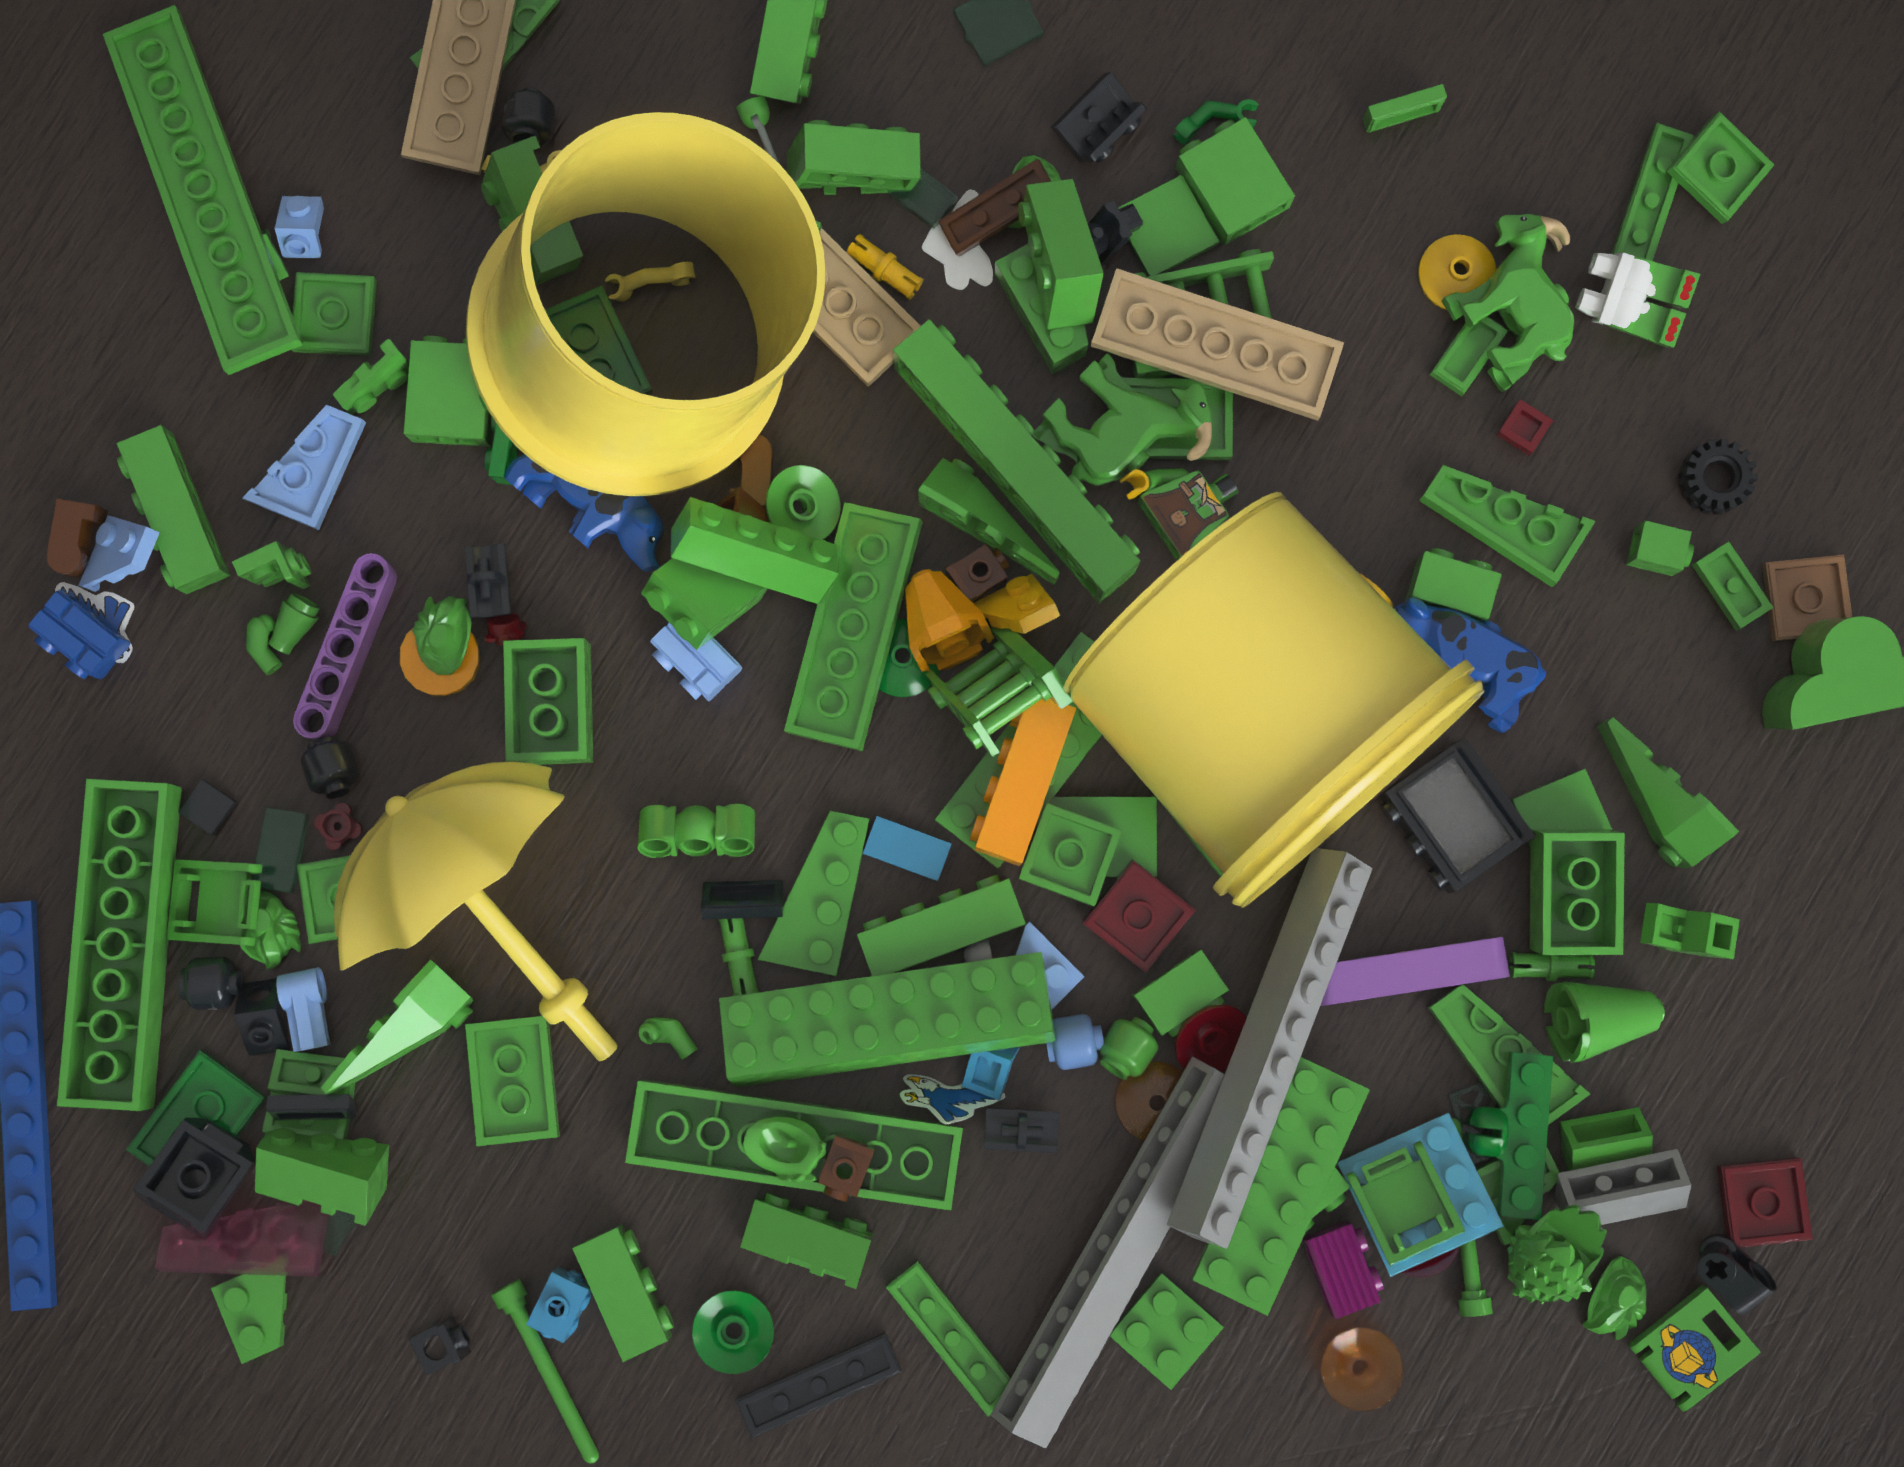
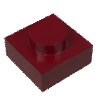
[1496,399,1553,456]

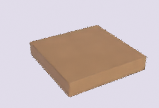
[1762,555,1852,642]

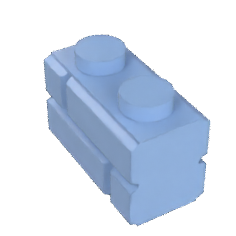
[650,623,743,702]

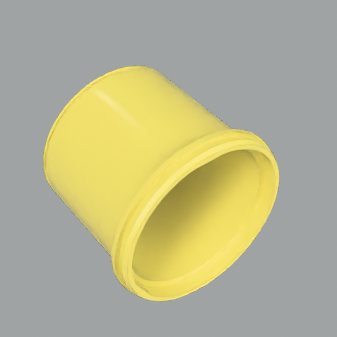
[466,112,825,496]
[1064,492,1484,908]

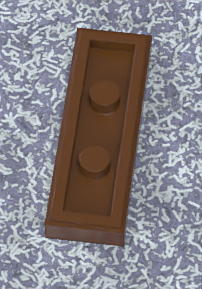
[938,159,1051,257]

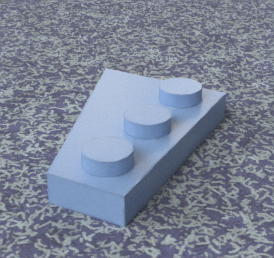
[243,405,366,530]

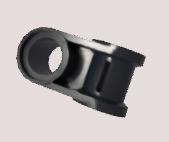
[1697,1234,1777,1315]

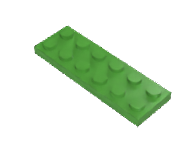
[784,502,923,751]
[935,632,1102,869]
[1191,1057,1370,1316]

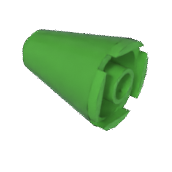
[1544,982,1665,1063]

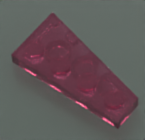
[155,1200,329,1277]

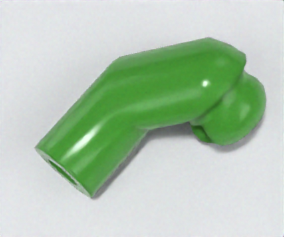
[246,614,282,676]
[638,1017,698,1060]

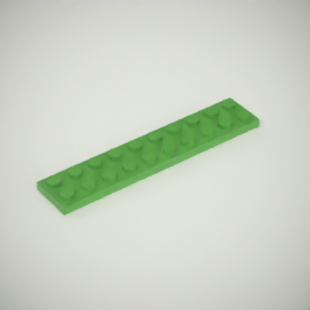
[103,5,303,375]

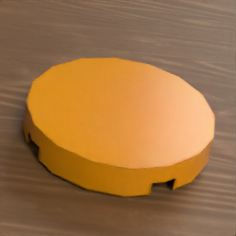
[400,628,481,696]

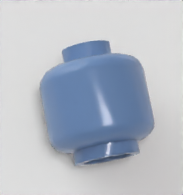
[1046,1014,1104,1070]

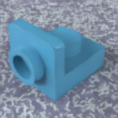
[962,1047,1020,1100]

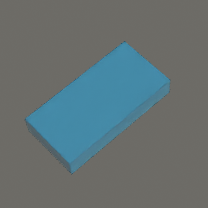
[863,816,952,882]

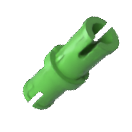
[718,918,759,996]
[1509,952,1595,982]

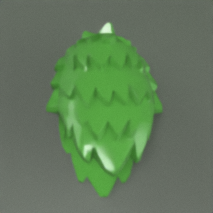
[1507,1205,1607,1304]

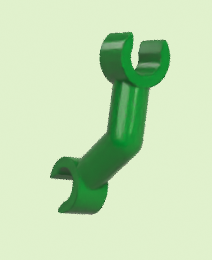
[1172,99,1259,146]

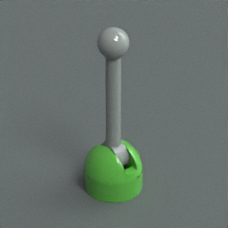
[736,96,779,163]

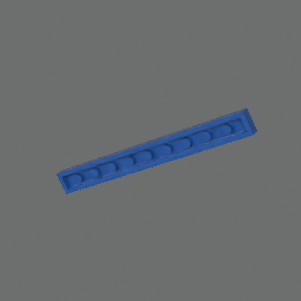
[0,901,57,1311]

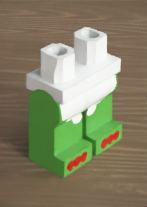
[1575,252,1700,348]

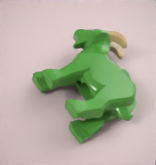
[1441,214,1574,392]
[1031,353,1212,486]

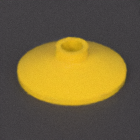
[1418,234,1497,310]

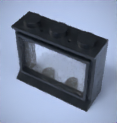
[1380,738,1536,893]

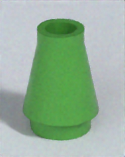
[268,593,320,655]

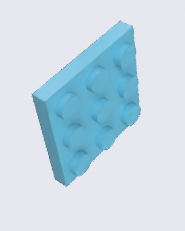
[1337,1113,1503,1277]

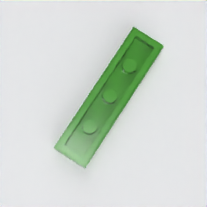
[1611,123,1694,261]
[886,1260,1011,1416]

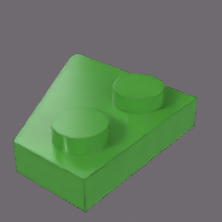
[333,339,409,415]

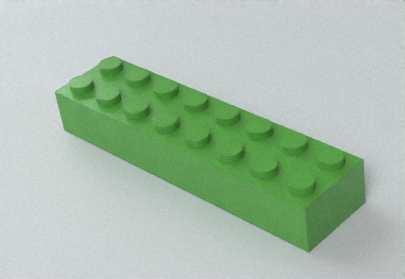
[893,319,1140,604]
[57,779,182,1111]
[719,952,1056,1087]
[625,1079,963,1210]

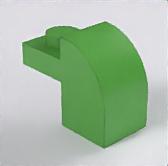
[1640,903,1740,959]

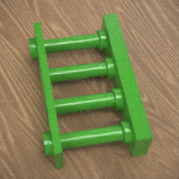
[1132,249,1274,378]
[925,627,1073,757]

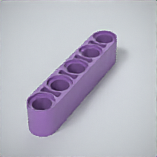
[293,553,397,741]
[1320,937,1510,1006]

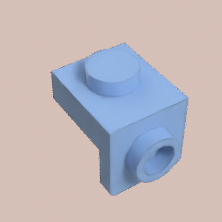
[274,196,324,258]

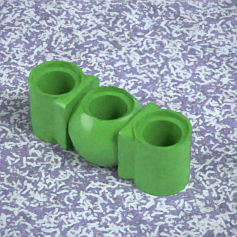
[637,804,756,858]

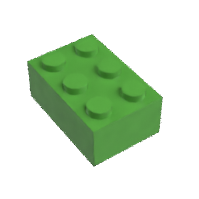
[503,638,593,765]
[1530,829,1625,955]

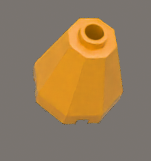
[905,569,994,672]

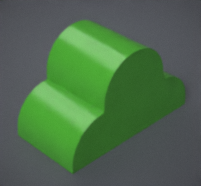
[1762,616,1904,730]

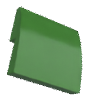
[262,1049,356,1139]

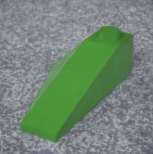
[918,458,1060,585]
[1597,717,1739,869]
[320,960,474,1095]

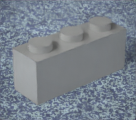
[1555,1149,1691,1225]

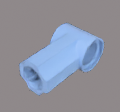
[276,967,331,1052]

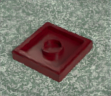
[1082,859,1196,973]
[1717,1157,1813,1248]

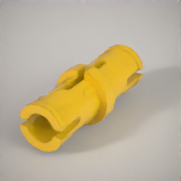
[846,234,924,300]

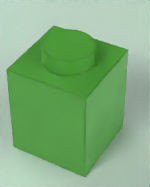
[1626,520,1694,576]

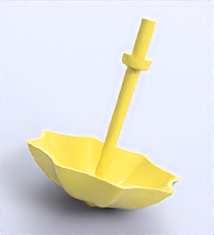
[334,762,617,1061]

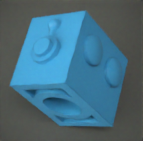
[526,1267,591,1343]

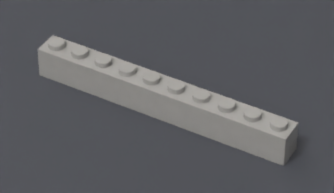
[1166,848,1373,1249]
[991,1057,1225,1449]

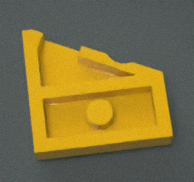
[973,574,1060,634]

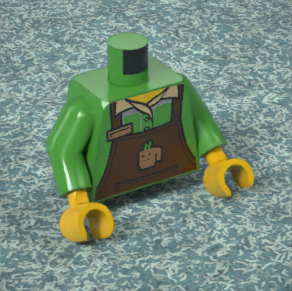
[1120,468,1238,561]

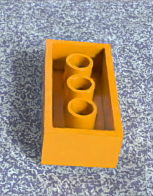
[970,699,1076,866]

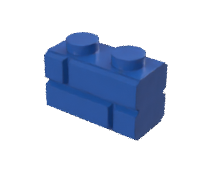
[29,590,131,680]

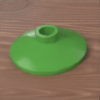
[765,465,841,540]

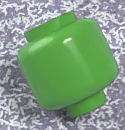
[1098,1017,1158,1080]

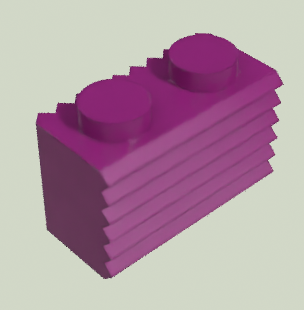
[1302,1221,1383,1319]

